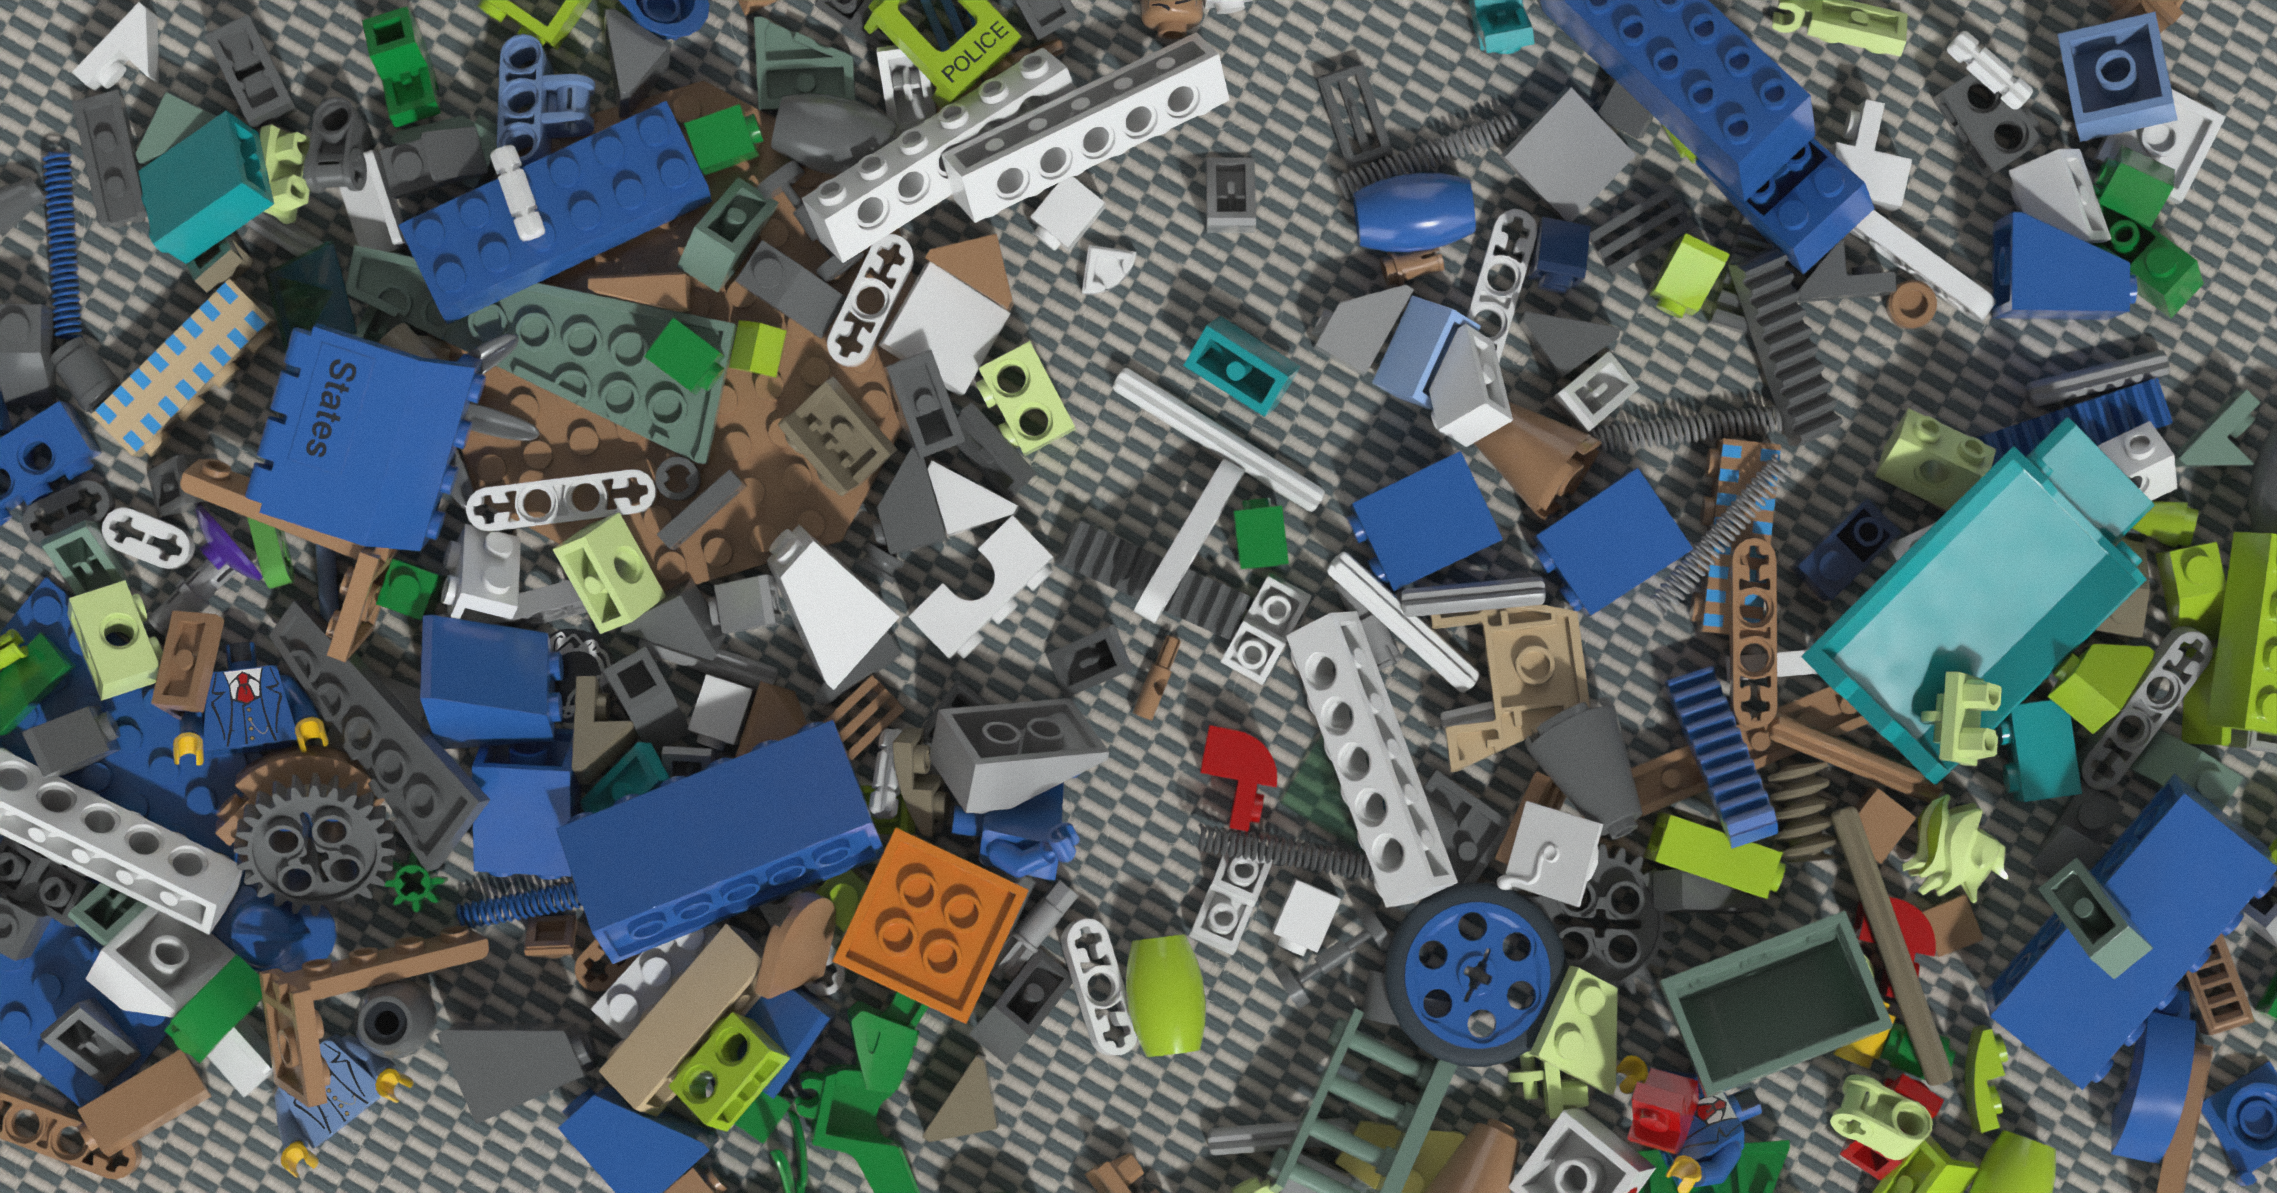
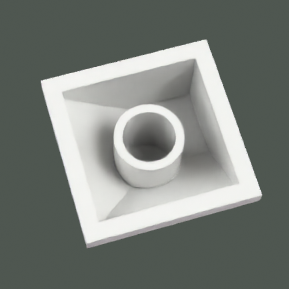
[86,906,236,1018]

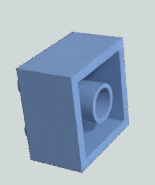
[2057,12,2178,142]

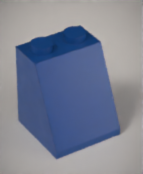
[1992,212,2137,320]
[1346,451,1503,592]
[1531,468,1693,617]
[420,615,563,749]
[472,728,582,880]
[737,985,837,1099]
[558,1086,720,1193]

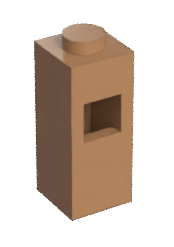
[77,1050,212,1157]

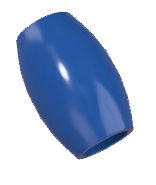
[1353,173,1476,252]

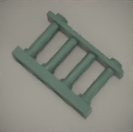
[1267,1008,1458,1193]

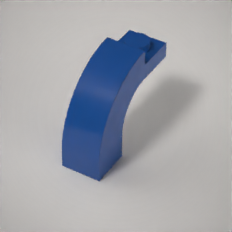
[2111,990,2196,1164]

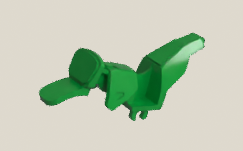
[794,991,928,1193]

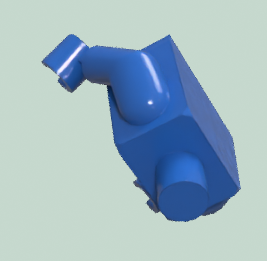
[952,773,1081,880]

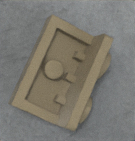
[778,377,897,496]

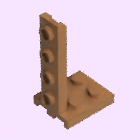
[180,458,400,662]
[259,925,489,1108]

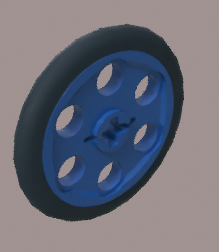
[1385,883,1568,1067]

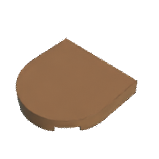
[755,891,836,999]

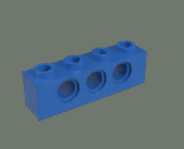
[0,401,102,526]

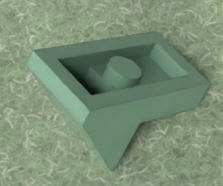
[2174,389,2261,468]

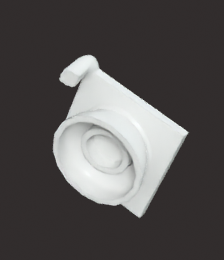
[1497,801,1603,907]

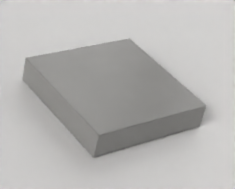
[1500,87,1636,222]

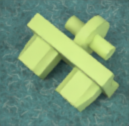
[260,125,310,224]
[1921,672,2002,766]
[1507,1050,1589,1119]

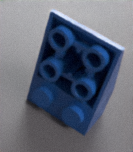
[1696,138,1875,274]

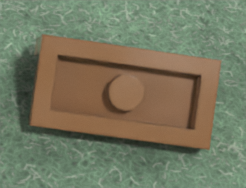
[151,611,225,719]

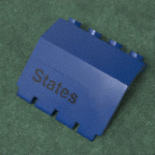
[245,323,486,551]

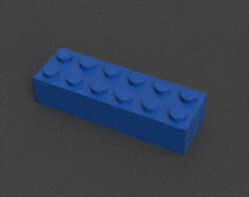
[398,101,712,325]

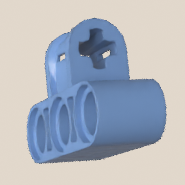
[497,34,595,169]

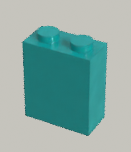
[138,111,275,264]

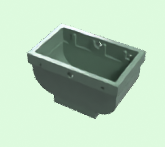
[1659,911,1893,1098]

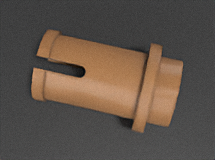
[1380,247,1444,287]

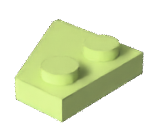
[1529,966,1618,1095]

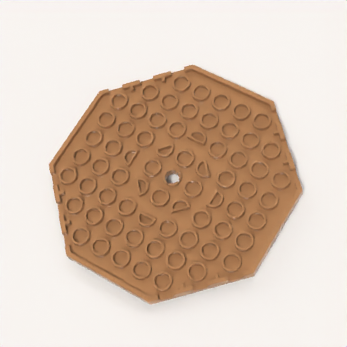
[427,80,915,592]

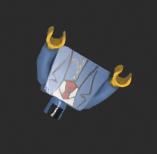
[274,1034,414,1178]

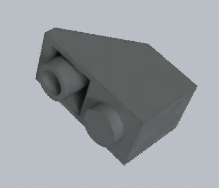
[602,646,692,753]

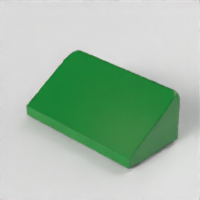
[0,632,76,735]

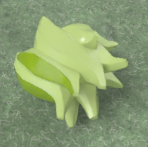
[1902,794,2009,903]

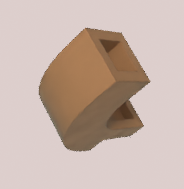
[215,745,385,846]

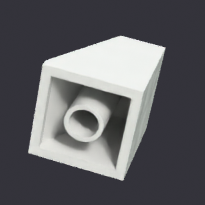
[767,525,899,690]

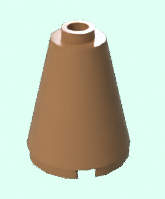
[1473,401,1601,520]
[1424,1118,1520,1193]

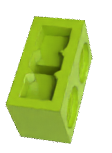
[668,1012,791,1132]

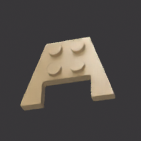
[1426,583,1590,772]

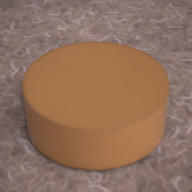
[1886,280,1937,329]

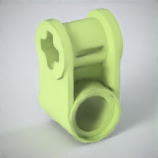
[1830,1074,1933,1160]

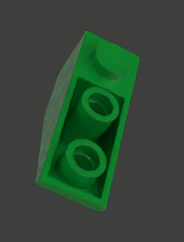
[2090,184,2204,319]

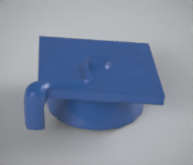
[2201,1061,2277,1186]

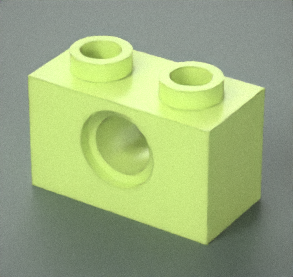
[1875,408,1996,510]
[553,512,666,634]
[67,580,163,701]

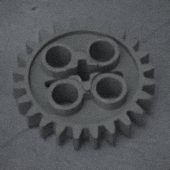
[234,773,396,916]
[1520,843,1678,996]

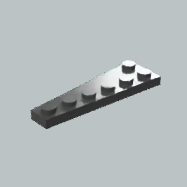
[269,599,490,871]

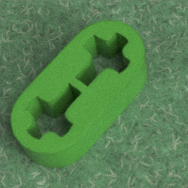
[247,517,295,589]

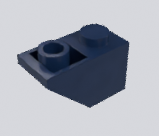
[1528,217,1591,293]
[1789,498,1901,602]

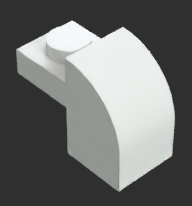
[1828,99,1912,212]

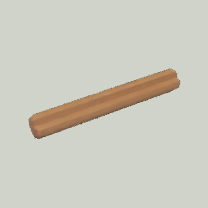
[1766,713,1943,803]

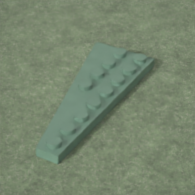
[345,245,737,465]

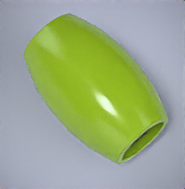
[1126,934,1206,1057]
[1969,1130,2056,1193]

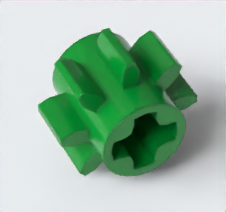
[384,852,448,913]

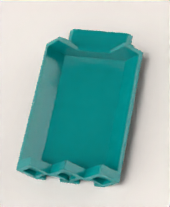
[1801,417,2155,785]

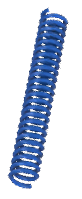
[42,151,83,340]
[455,881,582,929]

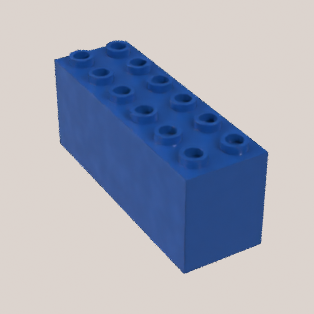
[1540,0,1816,202]
[556,720,885,964]
[1984,773,2277,1090]

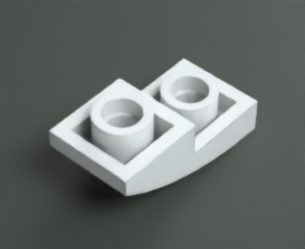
[1221,573,1312,685]
[1189,841,1272,955]

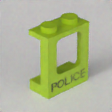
[864,0,1021,109]

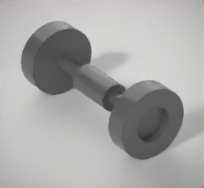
[757,160,864,283]
[1272,904,1392,1009]

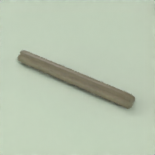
[1830,806,1953,1086]

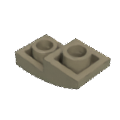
[893,727,951,837]

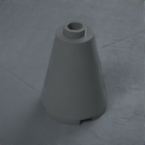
[1525,697,1642,839]

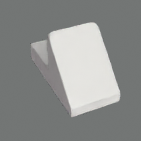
[72,2,159,92]

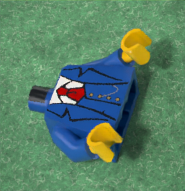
[173,642,328,766]
[1616,1055,1762,1193]

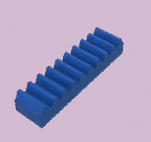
[1976,377,2173,468]
[1665,665,1779,849]

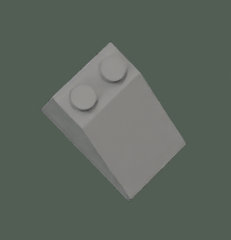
[929,698,1109,814]

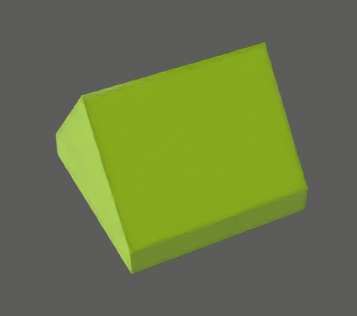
[729,320,787,378]

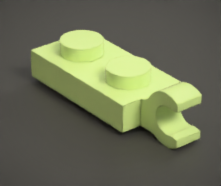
[1772,0,1908,57]

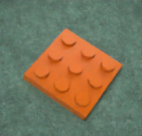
[832,827,1029,1024]

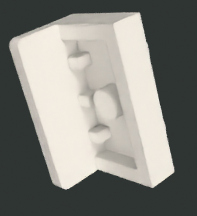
[441,524,521,619]

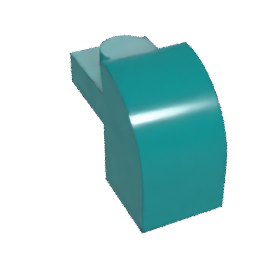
[1469,0,1535,54]

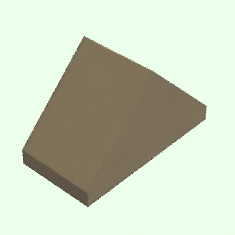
[922,1052,999,1142]

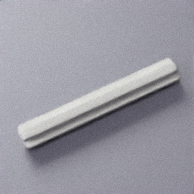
[1327,552,1480,693]

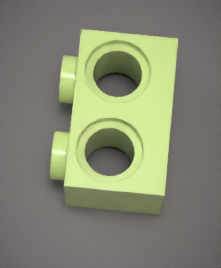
[976,341,1076,456]

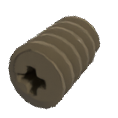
[1768,762,1839,863]

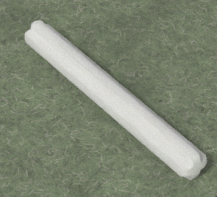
[1113,368,1325,512]

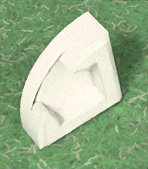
[1082,245,1137,295]

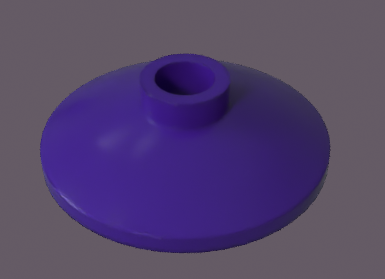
[195,504,263,581]

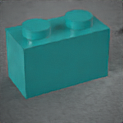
[1183,316,1301,417]
[1996,698,2082,802]

